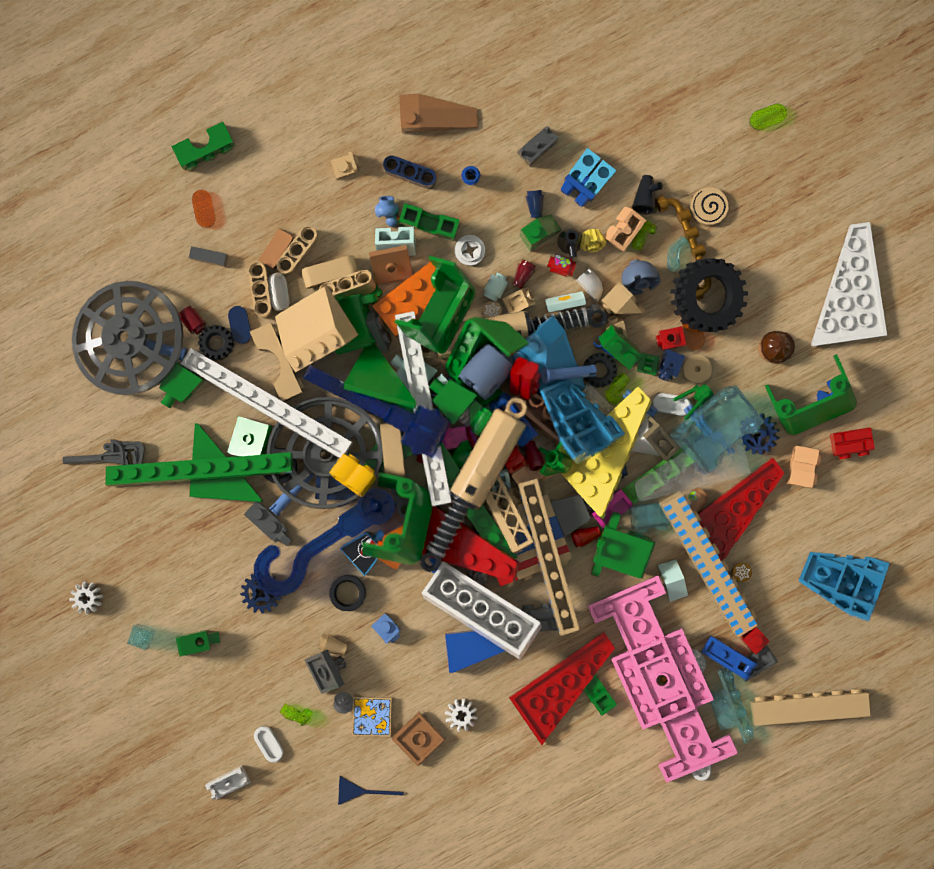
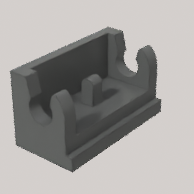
[517,126,559,167]

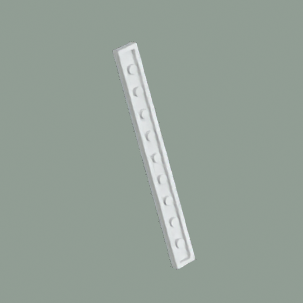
[395,311,451,506]
[181,348,353,458]

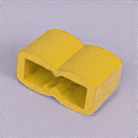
[329,454,376,497]

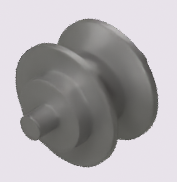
[468,569,489,585]
[333,692,353,714]

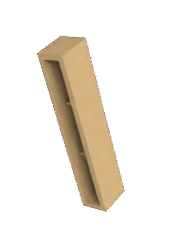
[750,688,871,726]

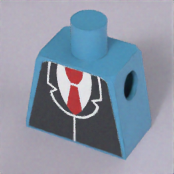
[340,529,385,576]

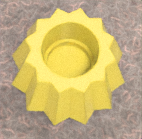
[580,229,606,252]

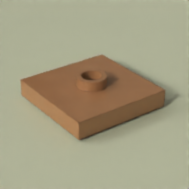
[369,245,413,285]
[391,711,446,766]

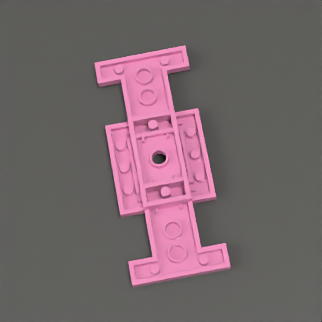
[588,575,738,783]

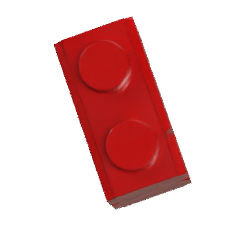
[509,357,541,400]
[830,427,875,459]

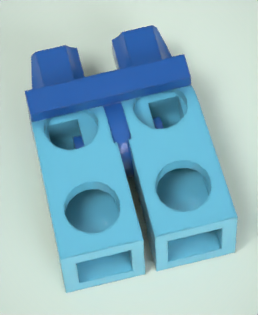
[560,148,616,207]

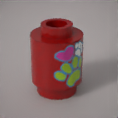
[547,254,577,277]

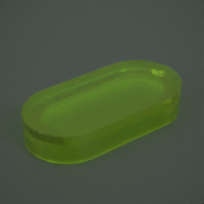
[749,104,787,130]

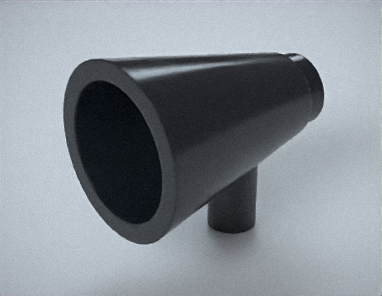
[631,175,663,215]
[557,228,582,258]

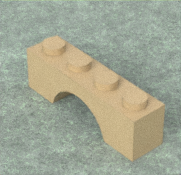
[250,322,305,402]

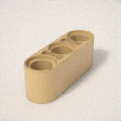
[277,226,319,276]
[301,255,358,289]
[248,261,273,318]
[319,270,376,298]
[380,422,405,478]

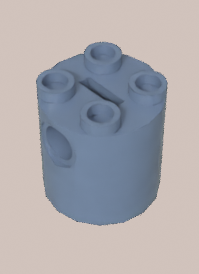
[459,343,514,401]

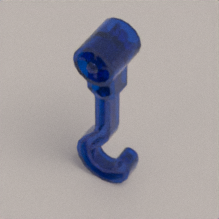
[302,365,452,459]
[254,488,396,596]

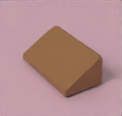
[258,229,294,271]

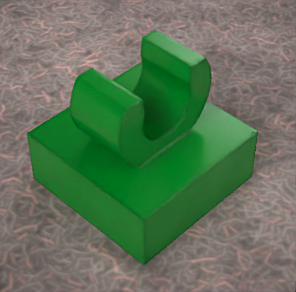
[636,352,660,376]

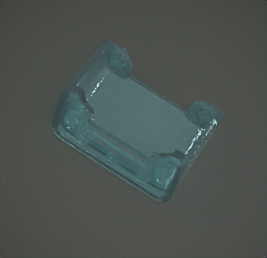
[669,385,764,472]

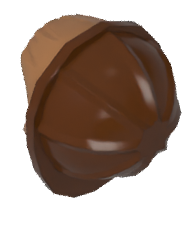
[758,331,795,364]

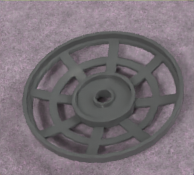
[72,281,184,395]
[267,397,383,509]

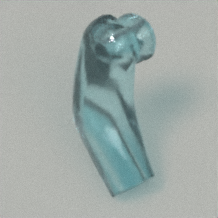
[667,236,688,272]

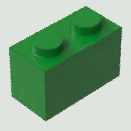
[599,325,643,370]

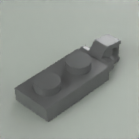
[244,502,292,546]

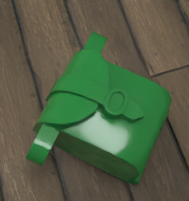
[335,293,379,355]
[591,511,655,579]

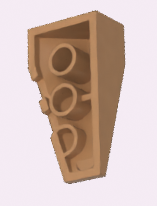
[399,94,478,133]

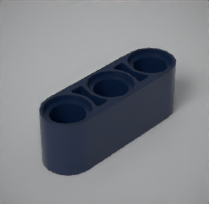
[383,155,437,189]

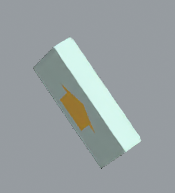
[545,291,586,312]

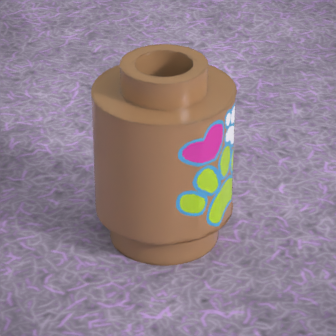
[687,487,709,513]

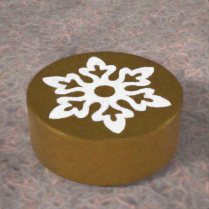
[732,562,752,582]

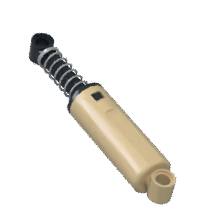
[421,304,607,360]
[420,397,526,572]

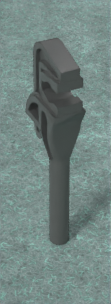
[63,439,145,465]

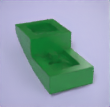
[583,674,617,716]

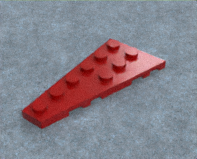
[698,458,785,561]
[422,505,519,582]
[509,632,615,745]

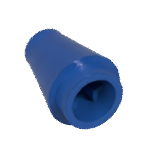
[461,166,481,185]

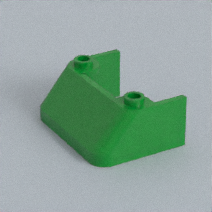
[394,256,476,354]
[446,317,529,407]
[765,354,857,435]
[362,472,433,565]

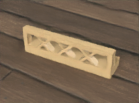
[486,474,534,554]

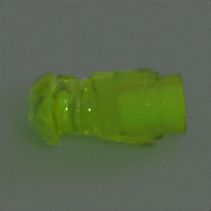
[631,221,657,251]
[605,373,630,405]
[279,703,313,726]

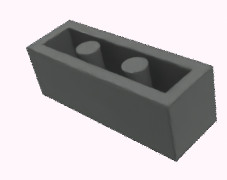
[189,246,228,267]

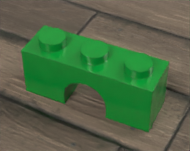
[171,122,235,170]
[399,203,460,241]

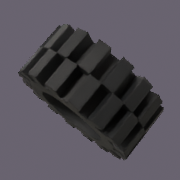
[198,325,234,360]
[583,352,617,388]

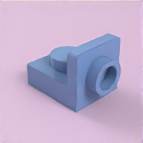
[371,613,401,644]

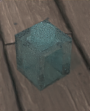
[127,624,156,650]

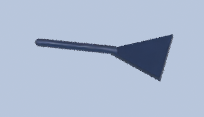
[338,776,404,805]

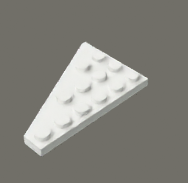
[811,222,887,347]

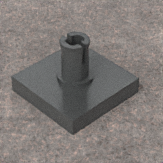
[305,649,346,694]

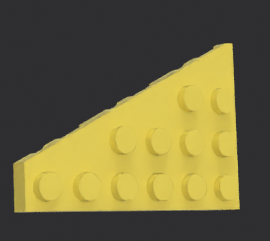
[561,387,652,519]

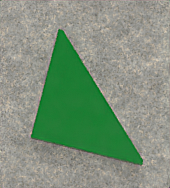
[344,343,416,409]
[189,423,263,502]

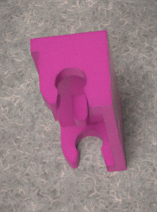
[438,426,468,449]
[591,489,633,529]

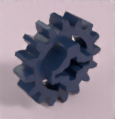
[737,413,780,455]
[240,572,283,614]

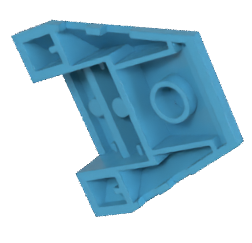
[508,315,585,396]
[540,379,625,464]
[799,552,890,621]

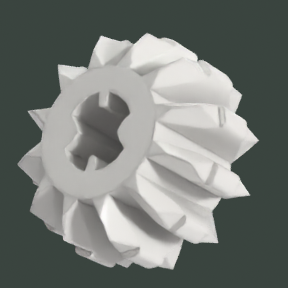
[69,582,103,615]
[445,698,478,732]

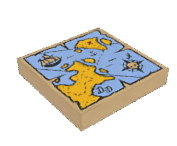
[352,696,392,737]

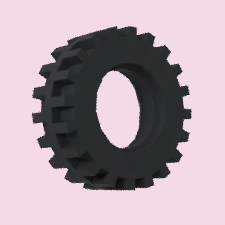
[670,258,748,332]

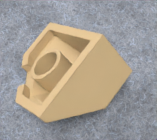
[600,282,645,316]

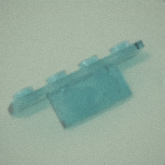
[710,667,754,744]

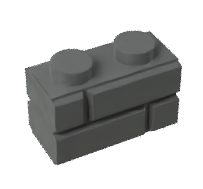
[520,603,558,632]

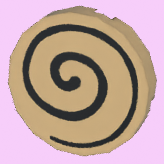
[690,187,728,226]

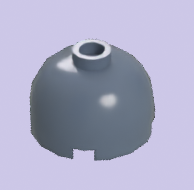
[621,259,661,295]

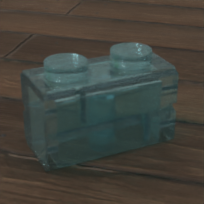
[629,502,671,533]

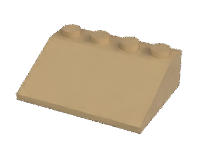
[275,285,358,372]

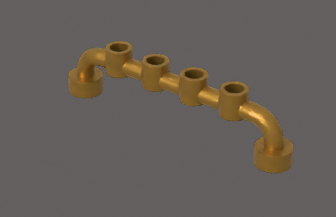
[656,196,712,301]

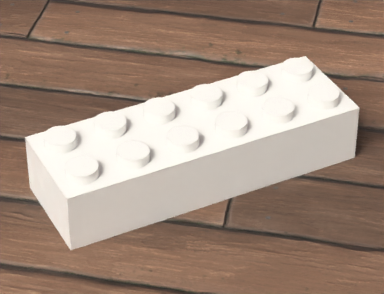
[422,561,542,660]

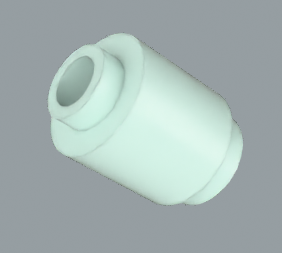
[483,272,508,302]

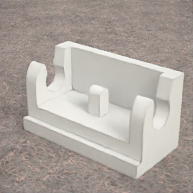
[205,765,251,800]

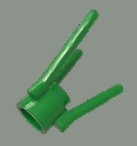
[673,384,714,425]

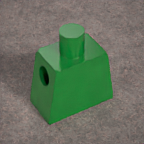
[159,363,205,409]
[429,378,478,424]
[175,630,221,657]

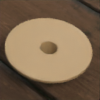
[683,355,712,383]

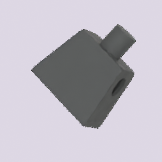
[551,495,593,536]

